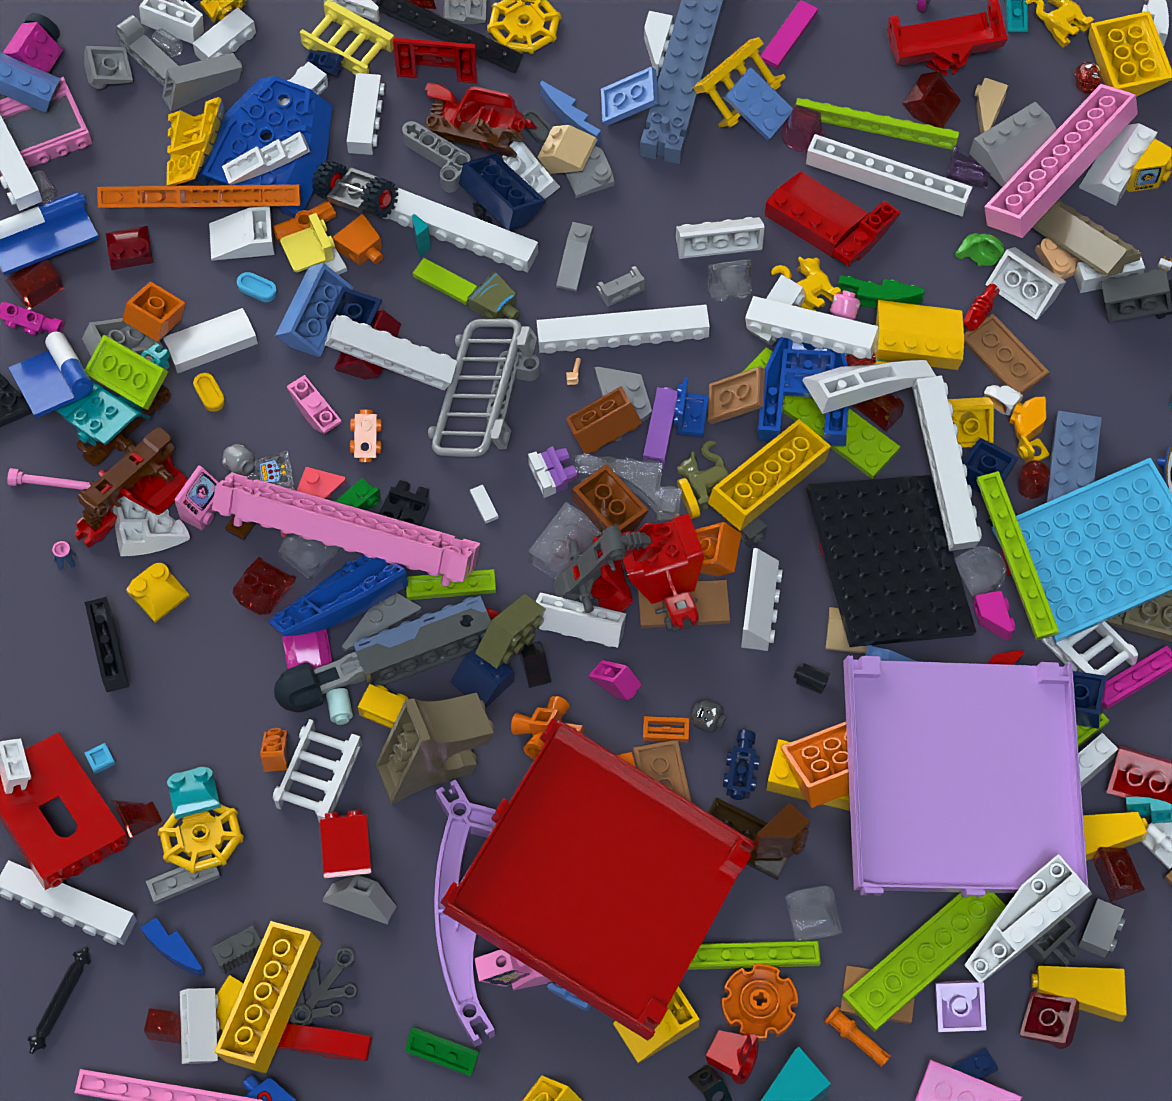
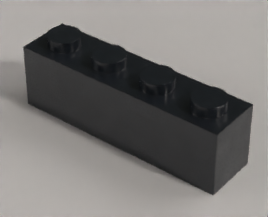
[84,597,129,692]

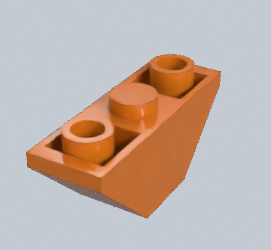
[260,728,289,772]

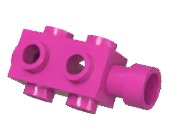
[0,302,64,336]

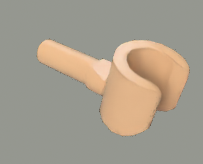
[566,358,581,385]

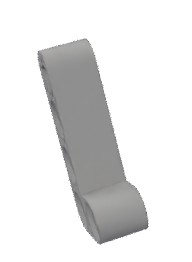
[115,15,178,86]
[402,121,471,193]
[486,350,540,425]

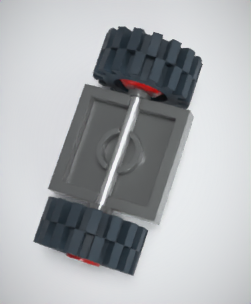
[312,160,398,218]

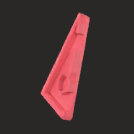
[281,467,346,537]

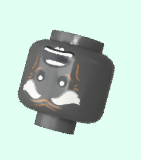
[691,700,726,733]

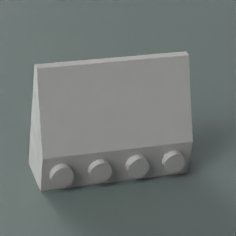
[969,102,1057,187]

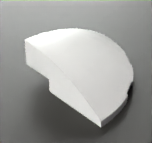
[502,141,560,199]
[113,496,190,556]

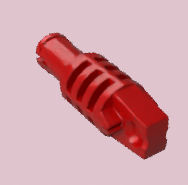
[963,284,1000,332]

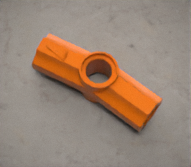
[272,201,336,244]

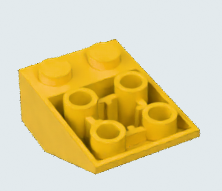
[613,986,700,1063]

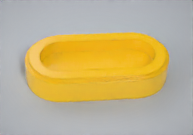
[193,373,225,412]
[677,478,700,519]

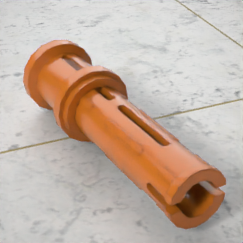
[824,1006,891,1068]

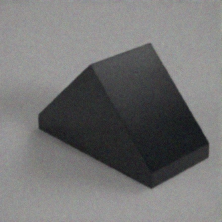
[520,641,551,688]

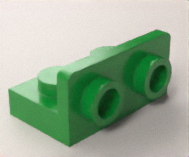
[335,478,381,511]

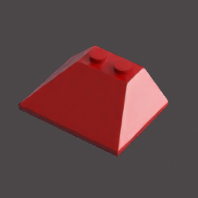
[393,38,478,84]

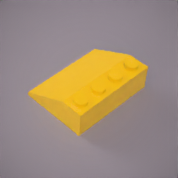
[1088,11,1172,97]
[873,300,964,370]

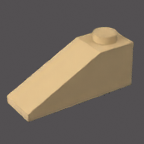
[974,78,1008,134]

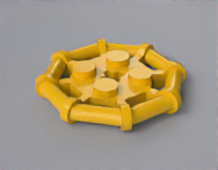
[487,0,562,55]
[158,804,244,874]

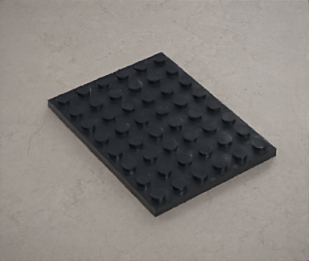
[806,475,976,647]

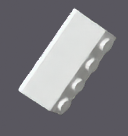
[1079,123,1158,206]
[676,217,764,259]
[741,548,782,651]

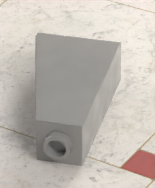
[162,53,243,111]

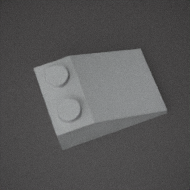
[82,318,163,357]

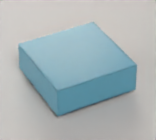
[85,743,115,774]

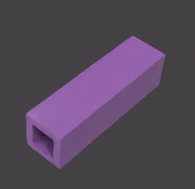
[643,387,678,469]

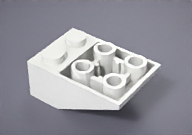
[209,206,275,261]

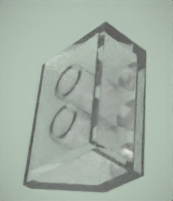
[528,502,602,579]

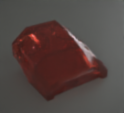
[232,557,296,615]

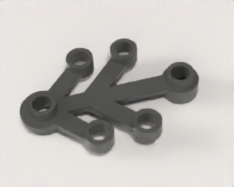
[290,948,357,1026]

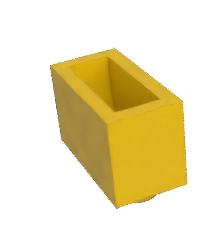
[358,684,408,729]

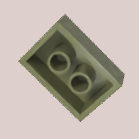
[475,594,546,669]

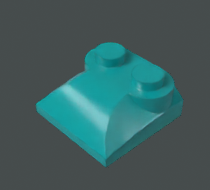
[167,767,221,819]

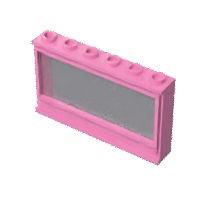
[0,77,92,177]

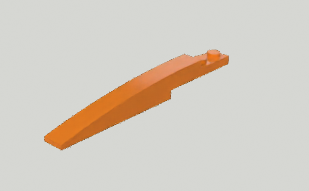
[97,184,301,208]

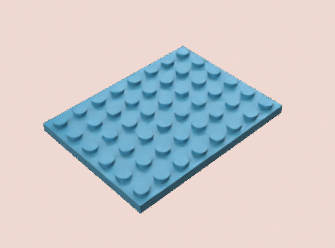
[992,458,1172,643]

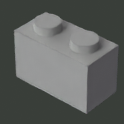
[1078,899,1126,958]

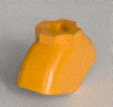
[1009,396,1046,441]

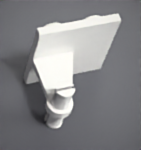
[1141,822,1172,870]

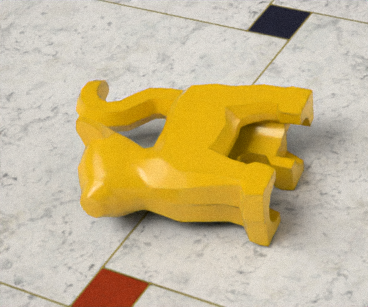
[1025,0,1094,48]
[771,257,842,311]

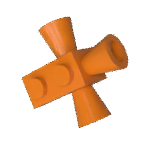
[511,696,584,759]

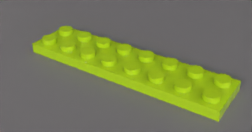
[743,347,901,479]
[842,893,1006,1032]

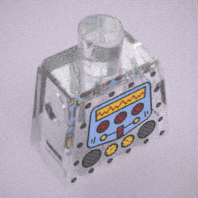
[243,450,295,490]

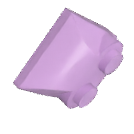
[934,980,986,1032]

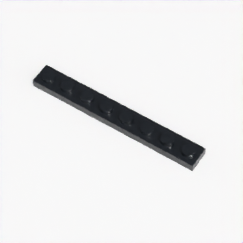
[376,0,524,72]

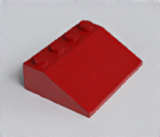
[765,171,869,258]

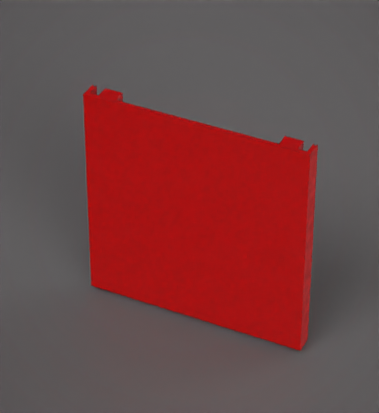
[441,718,755,1041]

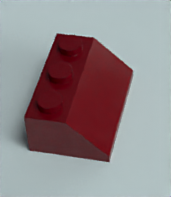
[334,310,401,380]

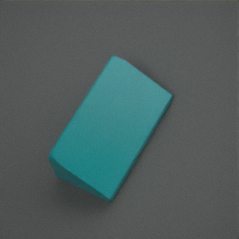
[412,214,431,257]

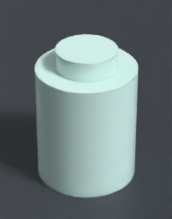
[326,688,353,725]

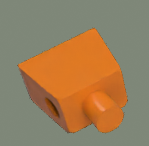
[332,214,384,265]

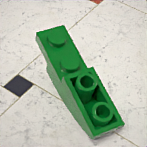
[838,275,925,309]

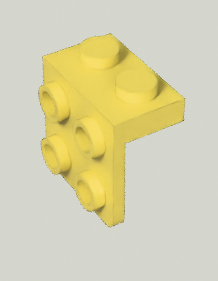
[280,213,335,273]

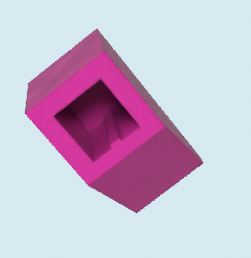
[973,591,1015,640]

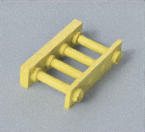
[300,0,394,76]

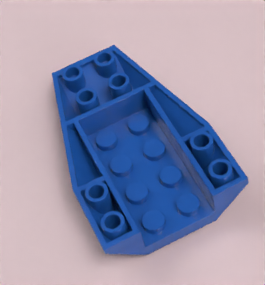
[268,553,408,636]

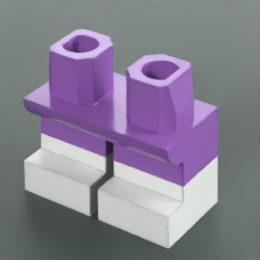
[528,446,578,498]

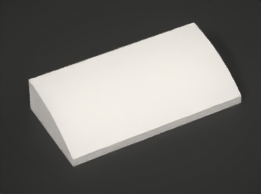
[163,308,258,373]

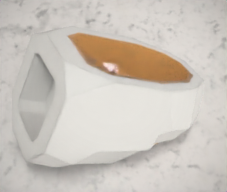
[984,385,1023,416]

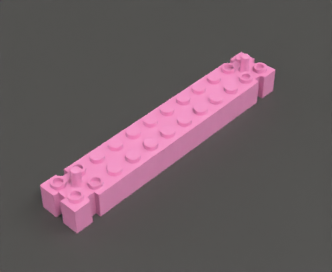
[212,472,481,586]

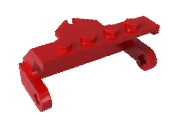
[886,0,1008,77]

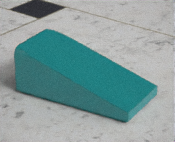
[1005,0,1028,33]

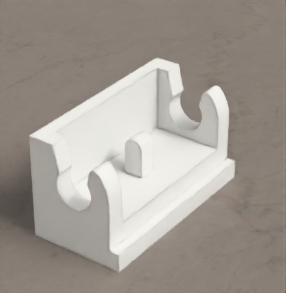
[0,738,31,794]

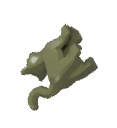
[677,440,729,511]

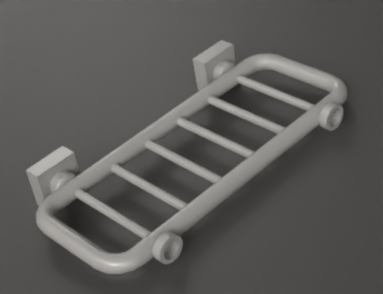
[428,319,537,457]

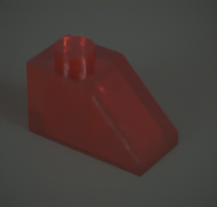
[144,1008,181,1044]

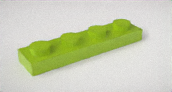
[406,569,496,600]

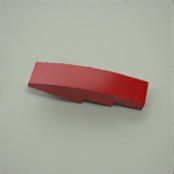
[277,1024,372,1061]

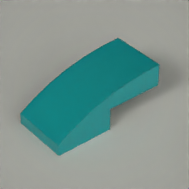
[1126,797,1172,824]

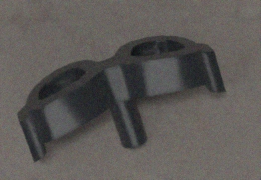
[473,202,493,224]

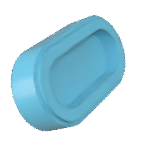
[237,272,277,302]

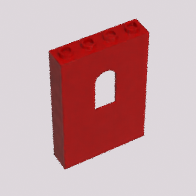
[0,733,128,890]

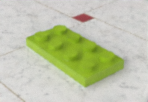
[85,335,169,410]

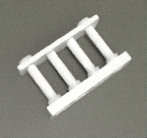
[1040,622,1138,676]
[273,719,362,823]

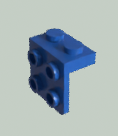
[674,377,709,438]

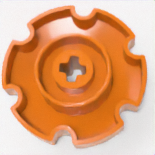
[721,964,798,1041]

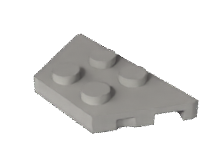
[594,366,652,442]

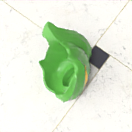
[955,233,1005,267]

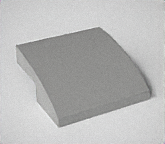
[443,0,486,24]

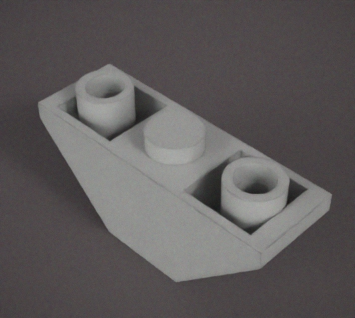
[323,875,397,925]

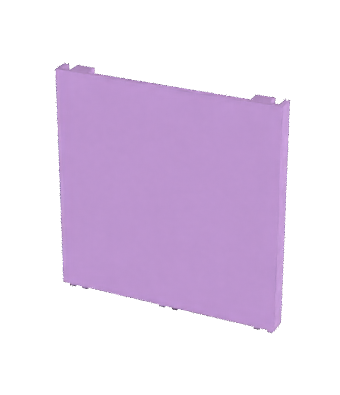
[844,655,1088,898]

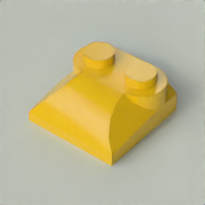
[126,563,190,623]

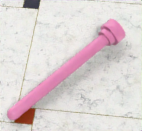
[7,468,108,490]

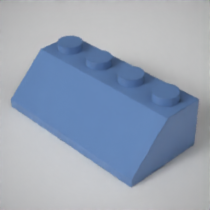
[0,52,61,113]
[275,263,354,357]

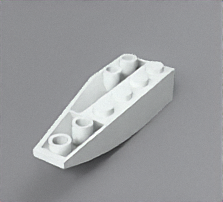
[802,360,936,414]
[965,854,1092,984]

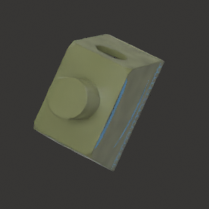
[467,271,520,320]

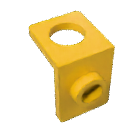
[1017,435,1049,466]

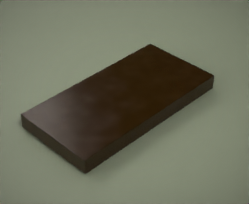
[708,797,789,880]

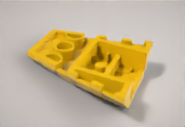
[166,97,225,186]

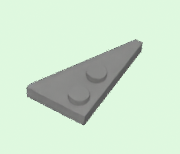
[341,593,422,652]

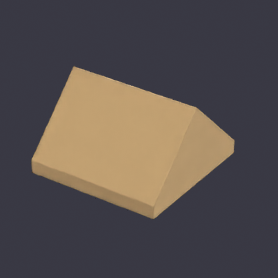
[826,607,871,654]

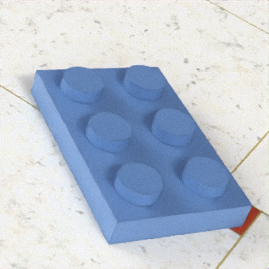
[601,66,658,126]
[723,67,794,140]

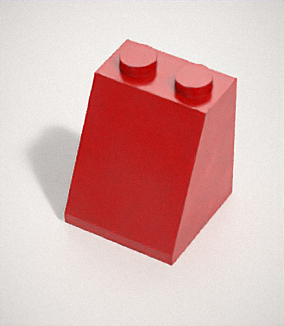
[320,810,373,878]

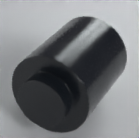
[794,663,830,694]

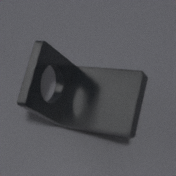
[688,1065,732,1101]

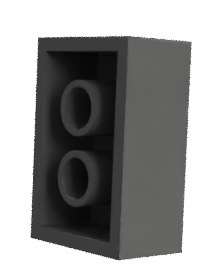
[1101,269,1172,323]

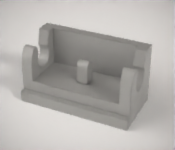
[596,266,645,307]

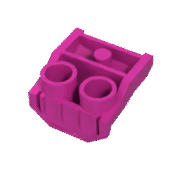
[282,629,333,670]

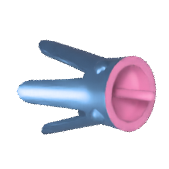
[52,541,76,570]

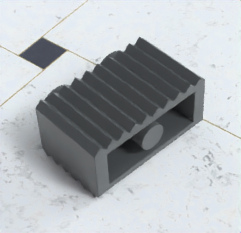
[211,926,261,974]

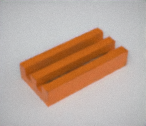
[643,716,689,743]

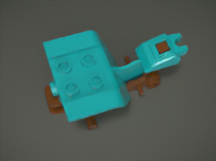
[55,343,171,466]

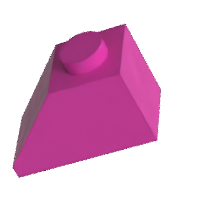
[588,660,642,701]

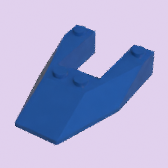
[758,337,849,446]

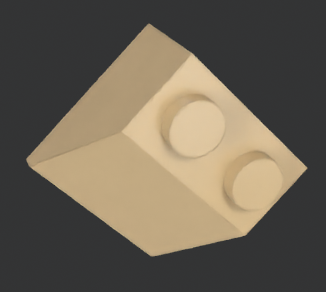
[537,125,597,174]

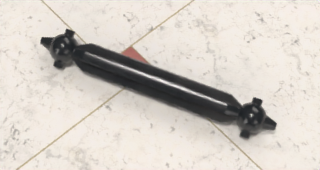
[27,947,91,1054]

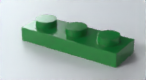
[405,1027,480,1076]

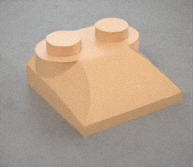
[1035,238,1082,280]

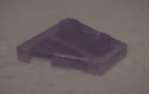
[946,146,991,189]

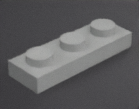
[146,854,220,904]

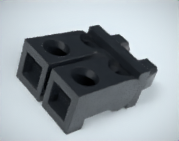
[378,480,429,526]

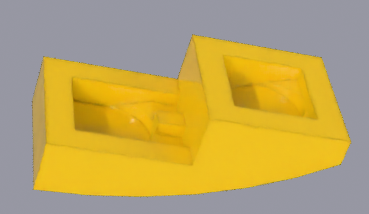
[216,975,244,1031]

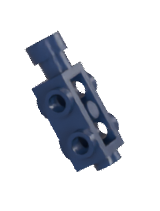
[723,730,760,800]

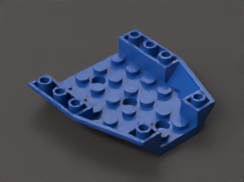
[194,76,333,217]

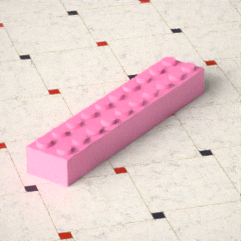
[984,84,1138,238]

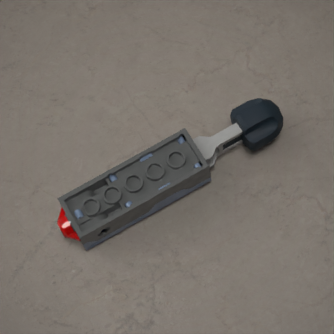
[274,596,499,712]

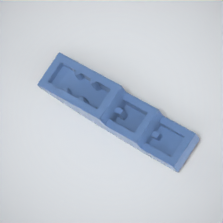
[540,81,601,147]

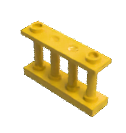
[693,37,786,128]

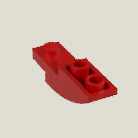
[832,200,901,266]

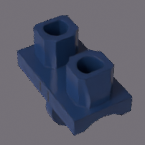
[306,50,344,76]

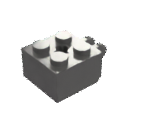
[1025,916,1080,967]

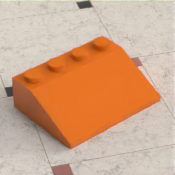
[781,721,849,808]

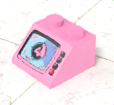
[174,465,219,531]

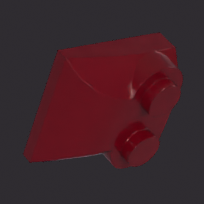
[106,226,153,270]
[1020,991,1079,1049]

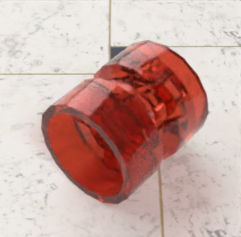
[1017,460,1050,499]

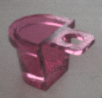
[782,104,825,152]

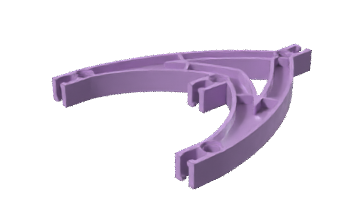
[434,779,496,1048]

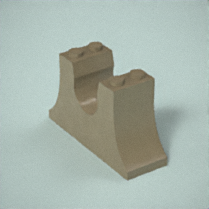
[375,693,494,804]

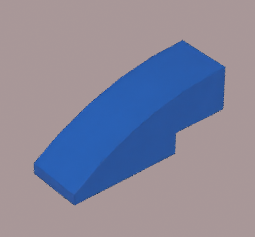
[141,917,205,977]

